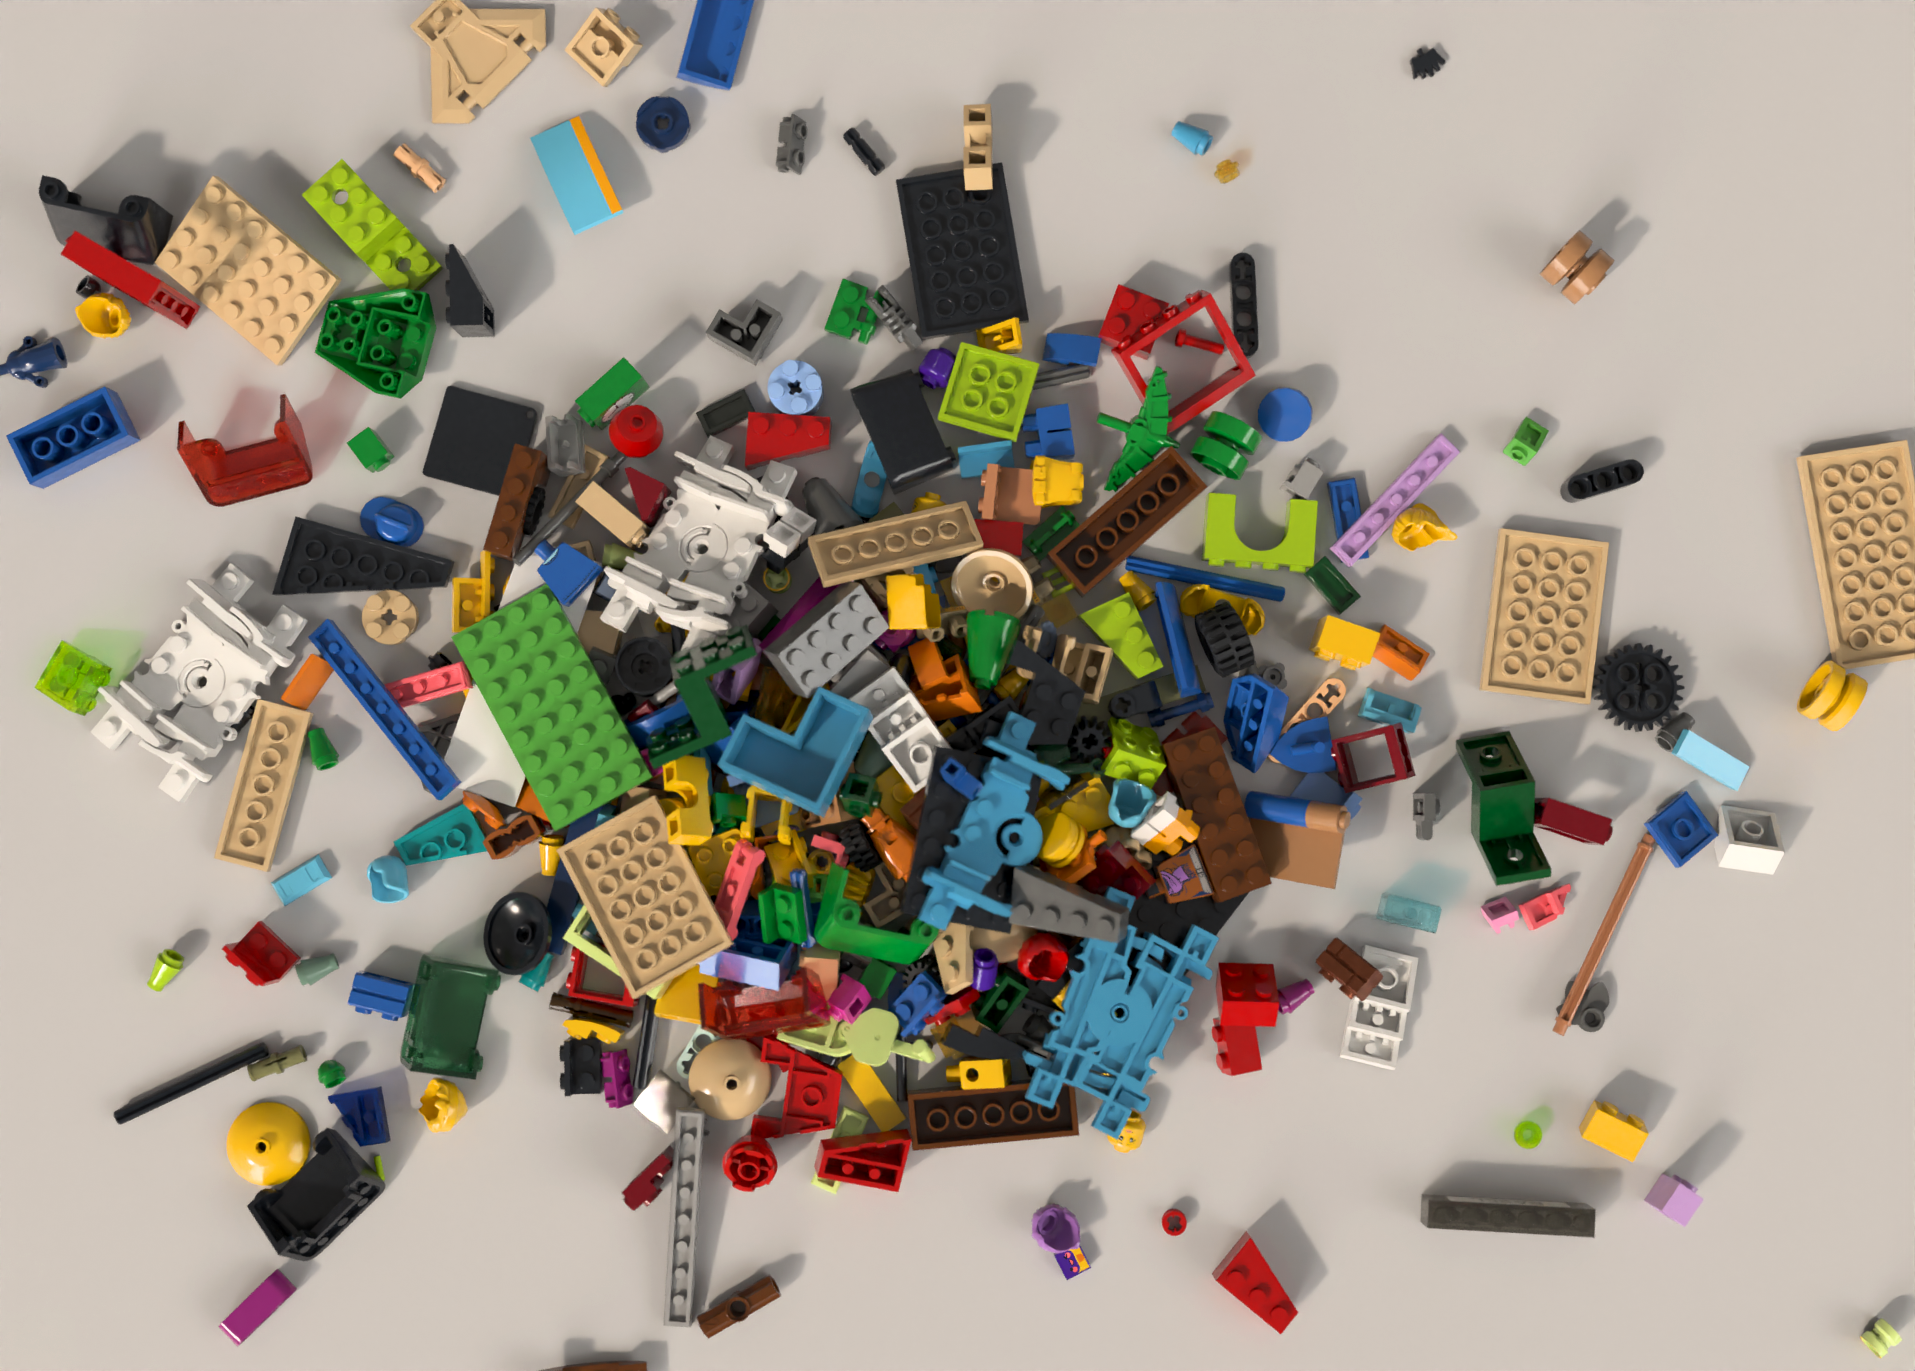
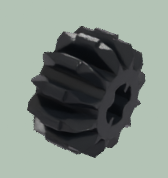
[1066,715,1112,762]

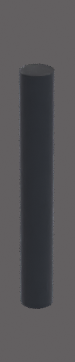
[895,1024,908,1102]

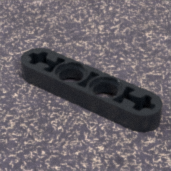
[1229,252,1259,359]

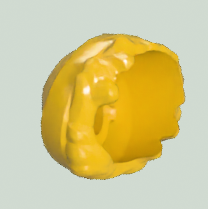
[418,1077,468,1133]

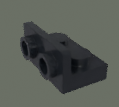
[559,1037,602,1096]

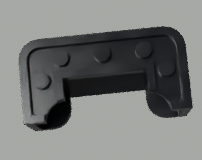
[39,175,173,265]
[850,369,956,495]
[247,1127,385,1261]

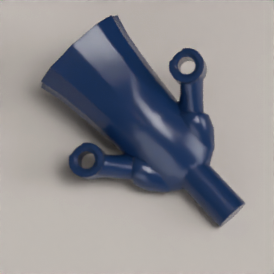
[0,336,67,388]

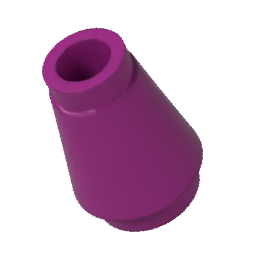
[1277,979,1315,1015]

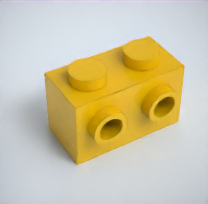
[1579,1100,1649,1162]

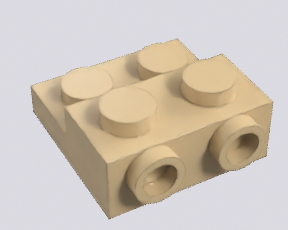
[565,8,643,87]

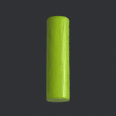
[373,1155,385,1180]

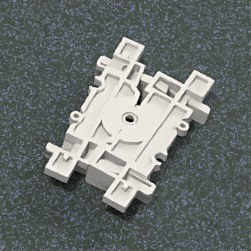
[600,435,798,650]
[91,563,308,803]

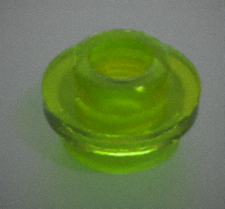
[1514,1121,1542,1149]

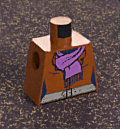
[1145,844,1215,904]

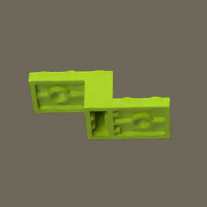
[302,159,443,291]

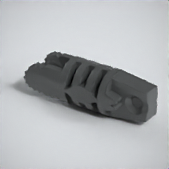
[865,285,923,350]

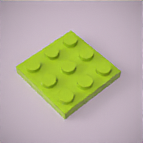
[938,342,1040,442]

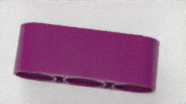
[218,1269,297,1347]

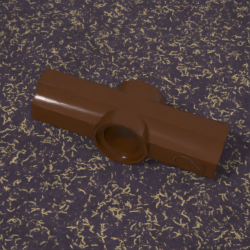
[697,1274,781,1339]

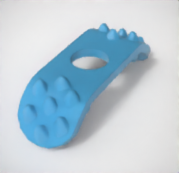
[851,441,887,518]

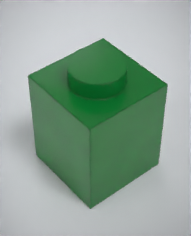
[347,427,395,473]
[857,958,897,1000]

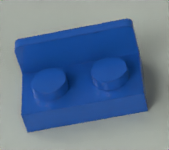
[887,971,949,1038]

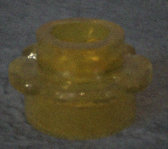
[1214,159,1240,184]

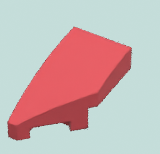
[1518,883,1571,930]

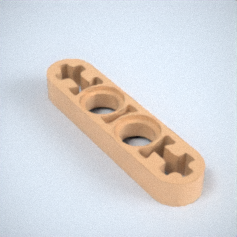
[1267,678,1346,763]

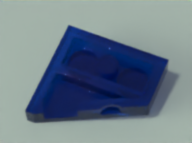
[328,1086,391,1147]

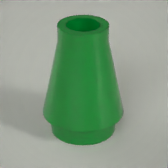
[308,728,339,771]

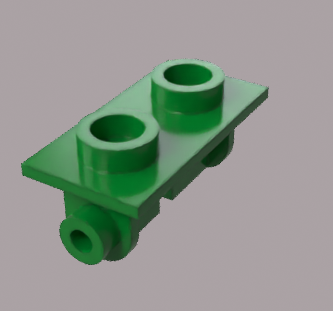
[1022,506,1080,561]

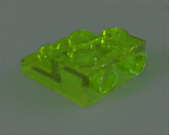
[34,640,113,716]

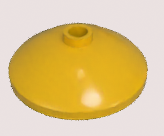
[227,1102,311,1186]

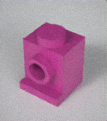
[827,973,872,1025]

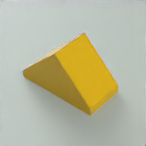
[976,317,1023,355]

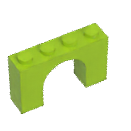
[1201,493,1318,573]

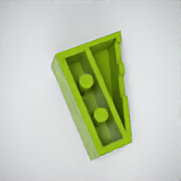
[1077,592,1164,680]

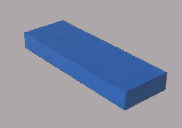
[1327,478,1369,563]

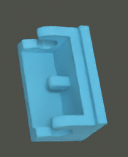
[1357,688,1422,734]

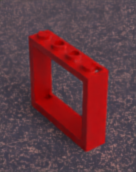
[60,231,201,329]
[1111,290,1256,435]

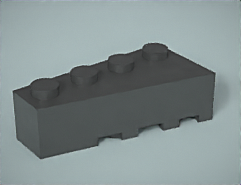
[1009,863,1130,943]

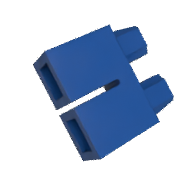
[1022,403,1075,459]

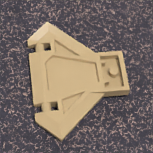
[410,0,546,124]

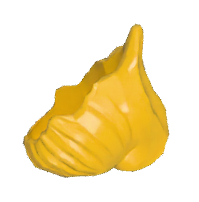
[1391,503,1458,551]

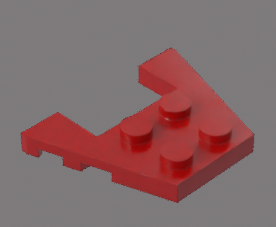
[751,1035,843,1139]

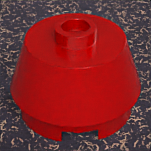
[609,405,664,458]
[722,1135,778,1192]

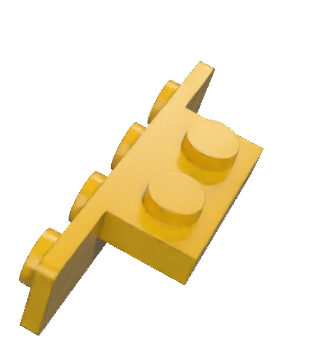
[452,551,495,633]

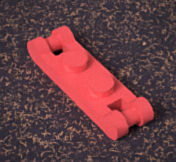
[714,839,765,941]

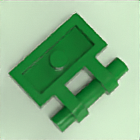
[824,279,885,345]

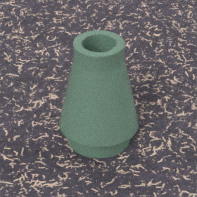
[295,953,339,986]

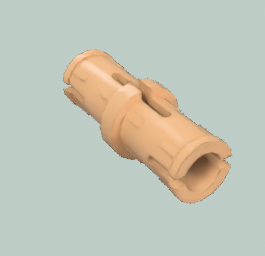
[394,143,446,193]

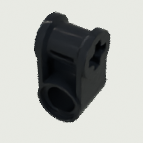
[1108,680,1163,719]

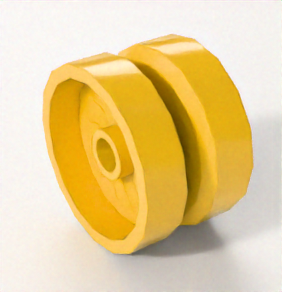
[1796,660,1868,731]

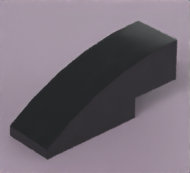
[940,1022,1032,1059]

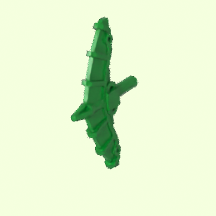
[1096,366,1180,492]

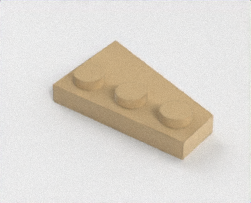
[933,922,974,995]

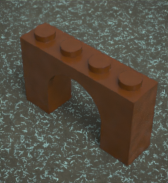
[483,444,551,562]

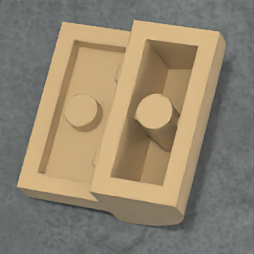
[1063,642,1114,705]

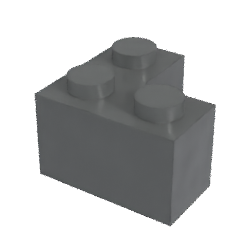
[705,299,783,366]

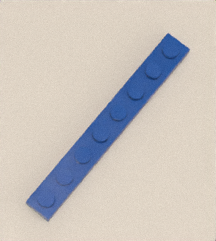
[308,619,461,800]

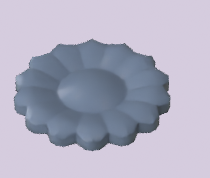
[1036,620,1057,659]

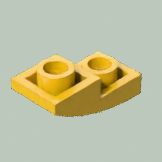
[563,1017,625,1044]

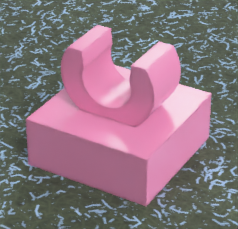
[1481,896,1519,934]

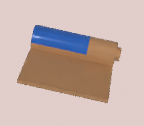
[1244,791,1351,889]

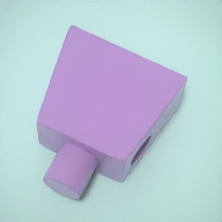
[712,638,762,705]

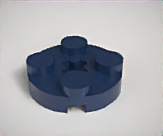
[636,96,691,153]

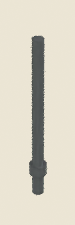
[512,451,628,566]

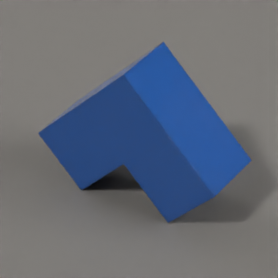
[940,757,983,801]

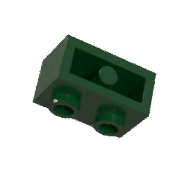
[971,963,1029,1034]

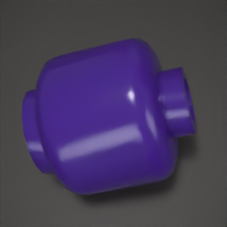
[918,347,956,389]

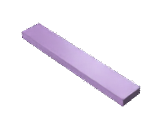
[1329,433,1460,567]

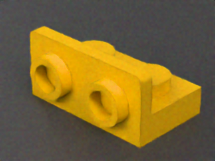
[764,829,817,888]

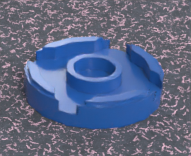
[1258,387,1313,442]

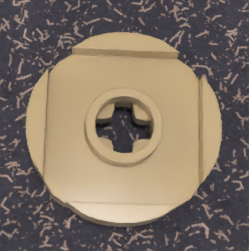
[362,590,419,645]

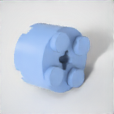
[768,360,824,416]

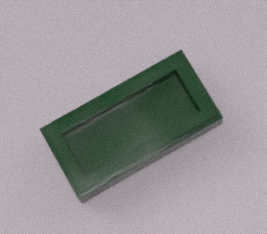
[1303,556,1361,615]

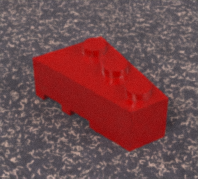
[745,412,832,471]

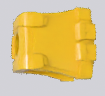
[1029,455,1084,508]
[740,785,793,845]

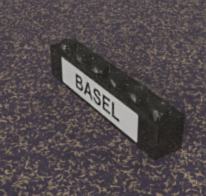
[1420,1194,1596,1238]

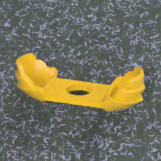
[1180,584,1265,635]

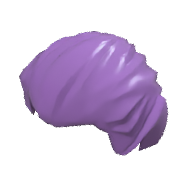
[1032,1203,1080,1254]

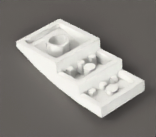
[848,666,952,793]
[1339,945,1419,1070]

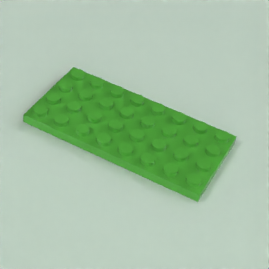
[451,584,654,831]

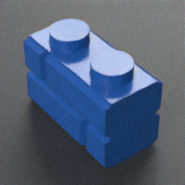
[348,971,415,1021]

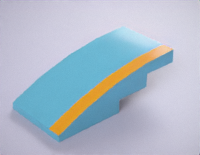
[530,116,624,235]

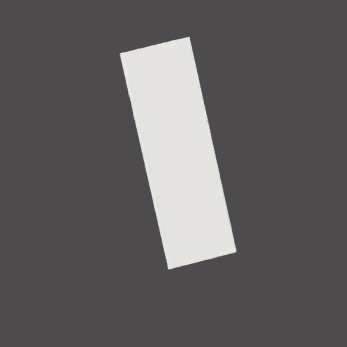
[444,536,602,807]

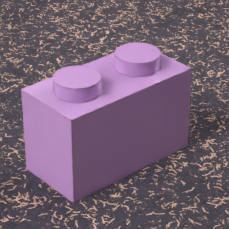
[1644,1173,1704,1227]

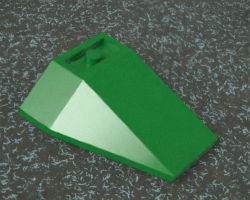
[315,288,436,399]

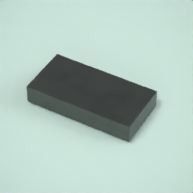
[696,389,755,438]

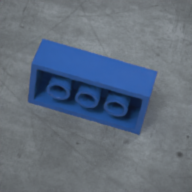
[6,387,141,489]

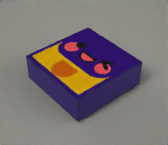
[1054,1244,1091,1280]

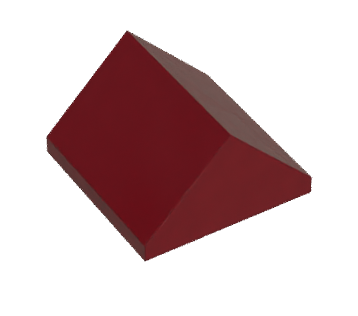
[625,467,672,527]

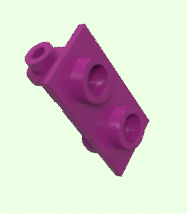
[600,1049,634,1109]

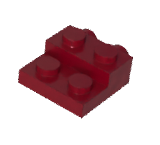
[1078,840,1156,902]
[622,1145,674,1211]

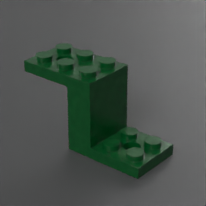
[646,625,757,769]
[1456,731,1551,886]

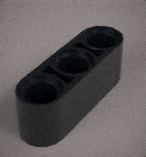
[1560,459,1644,503]

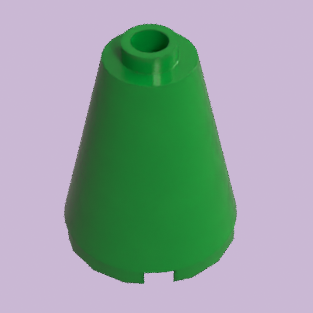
[966,610,1021,690]

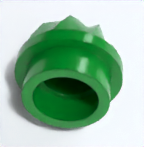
[318,1060,346,1088]

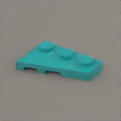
[394,804,487,866]

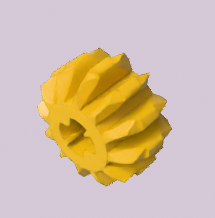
[843,861,876,908]

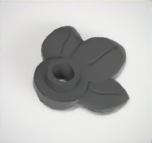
[1556,981,1609,1032]

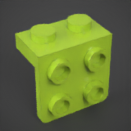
[1101,717,1166,789]

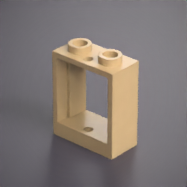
[575,481,651,550]

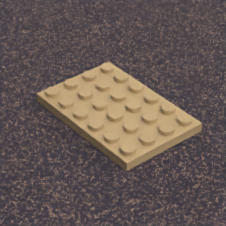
[154,176,342,365]
[1479,528,1609,705]
[557,795,734,999]

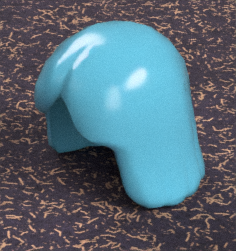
[1108,778,1157,828]
[367,855,409,903]

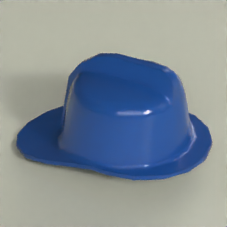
[360,497,424,547]

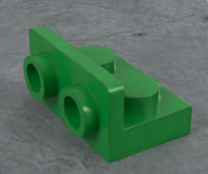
[758,882,807,944]

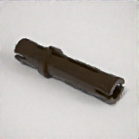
[549,992,634,1028]

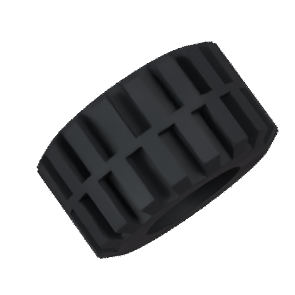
[1195,602,1254,678]

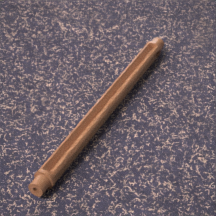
[1552,833,1656,1036]

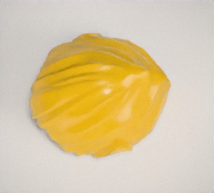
[75,292,131,339]

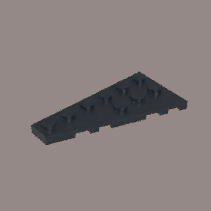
[272,516,454,596]

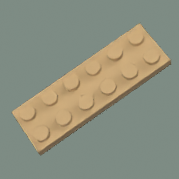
[808,501,984,587]
[214,699,314,872]

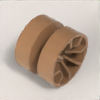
[1539,230,1615,304]

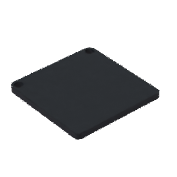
[422,386,537,496]

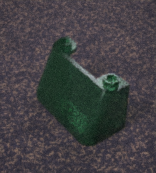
[400,954,501,1080]

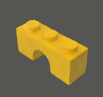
[663,756,713,846]

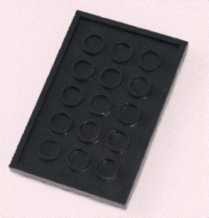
[896,162,1029,340]
[900,746,1042,934]

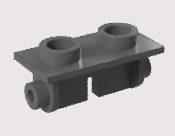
[776,114,807,175]

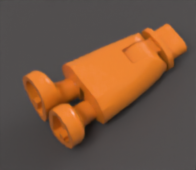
[861,808,915,882]

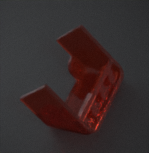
[177,394,313,507]
[698,967,831,1040]

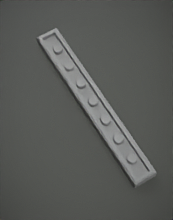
[663,1107,705,1328]

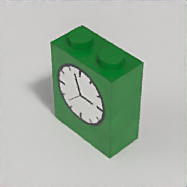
[575,357,650,430]

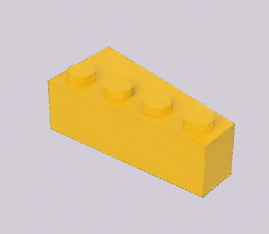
[1034,767,1115,832]

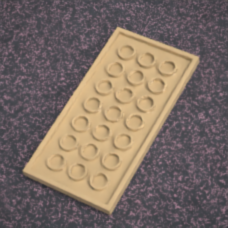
[1796,440,1915,669]

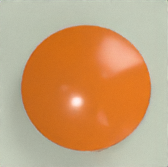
[462,790,507,830]

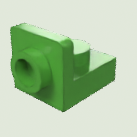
[1503,416,1549,466]

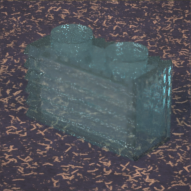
[1376,893,1442,933]

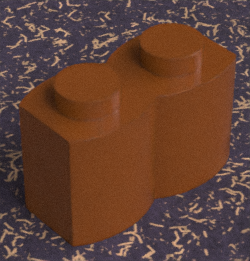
[483,815,547,860]

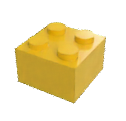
[1308,615,1380,670]

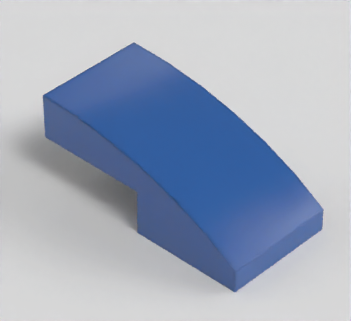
[1042,333,1102,367]

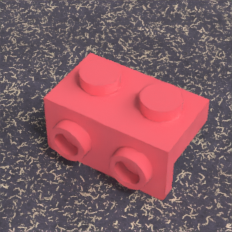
[811,831,850,867]

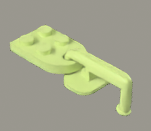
[777,986,936,1066]

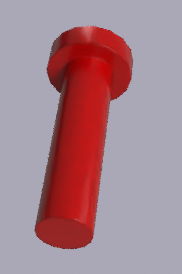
[1175,328,1224,355]

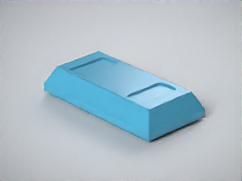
[271,854,332,906]

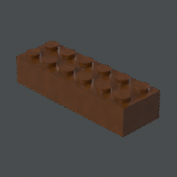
[1046,446,1208,597]
[1160,727,1272,903]
[908,1079,1079,1151]

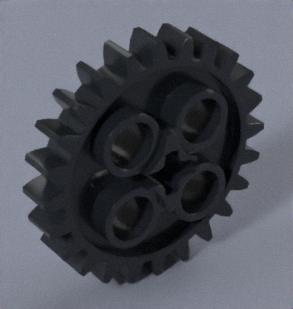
[1592,643,1685,732]

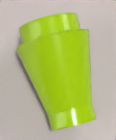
[147,949,184,992]

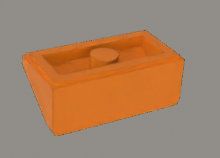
[1373,624,1429,681]
[281,653,334,710]

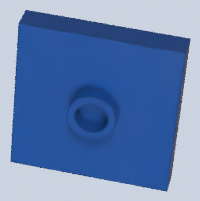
[1644,791,1718,868]

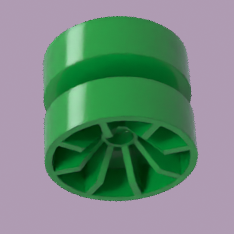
[1190,411,1262,480]

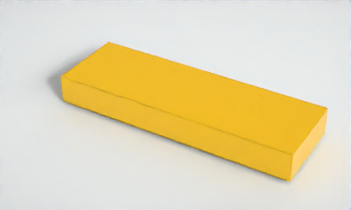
[837,1055,906,1132]

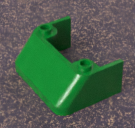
[814,862,939,965]

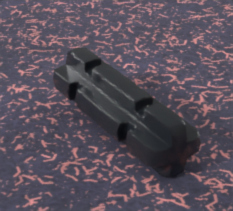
[843,127,885,176]

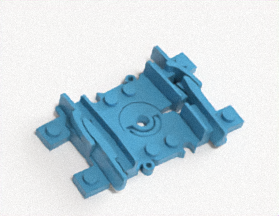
[1022,886,1219,1140]

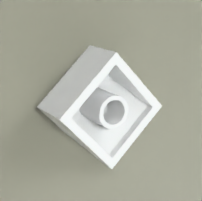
[1714,805,1785,874]

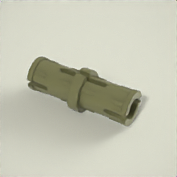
[247,1045,307,1081]

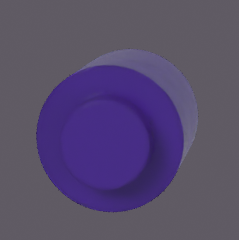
[970,948,998,991]

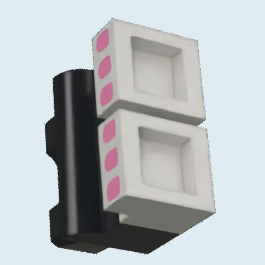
[760,507,817,574]

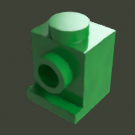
[709,792,748,827]

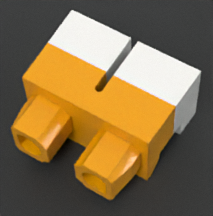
[1130,791,1200,857]

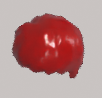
[1017,933,1070,982]

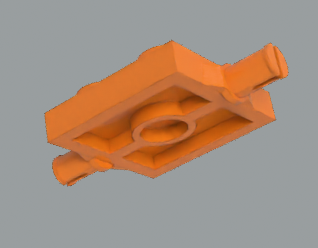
[1038,823,1108,884]

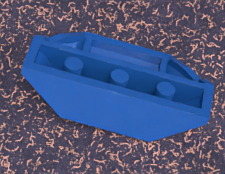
[1223,673,1289,773]

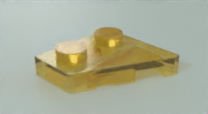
[755,666,798,731]

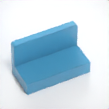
[958,440,1015,479]

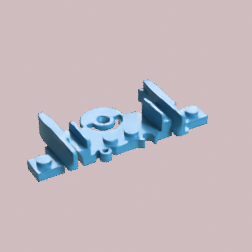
[917,712,1070,931]

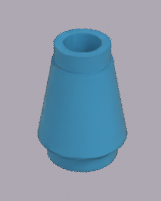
[1171,121,1213,156]

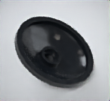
[483,892,552,975]

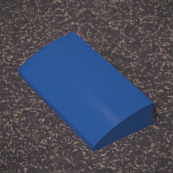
[676,0,754,90]
[1155,581,1202,698]

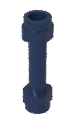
[1147,692,1214,728]

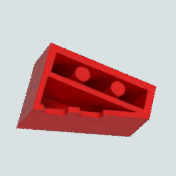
[814,1129,912,1192]
[1212,1231,1298,1334]

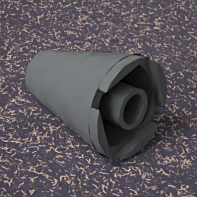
[802,477,865,536]

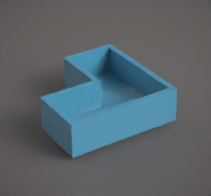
[718,687,874,818]

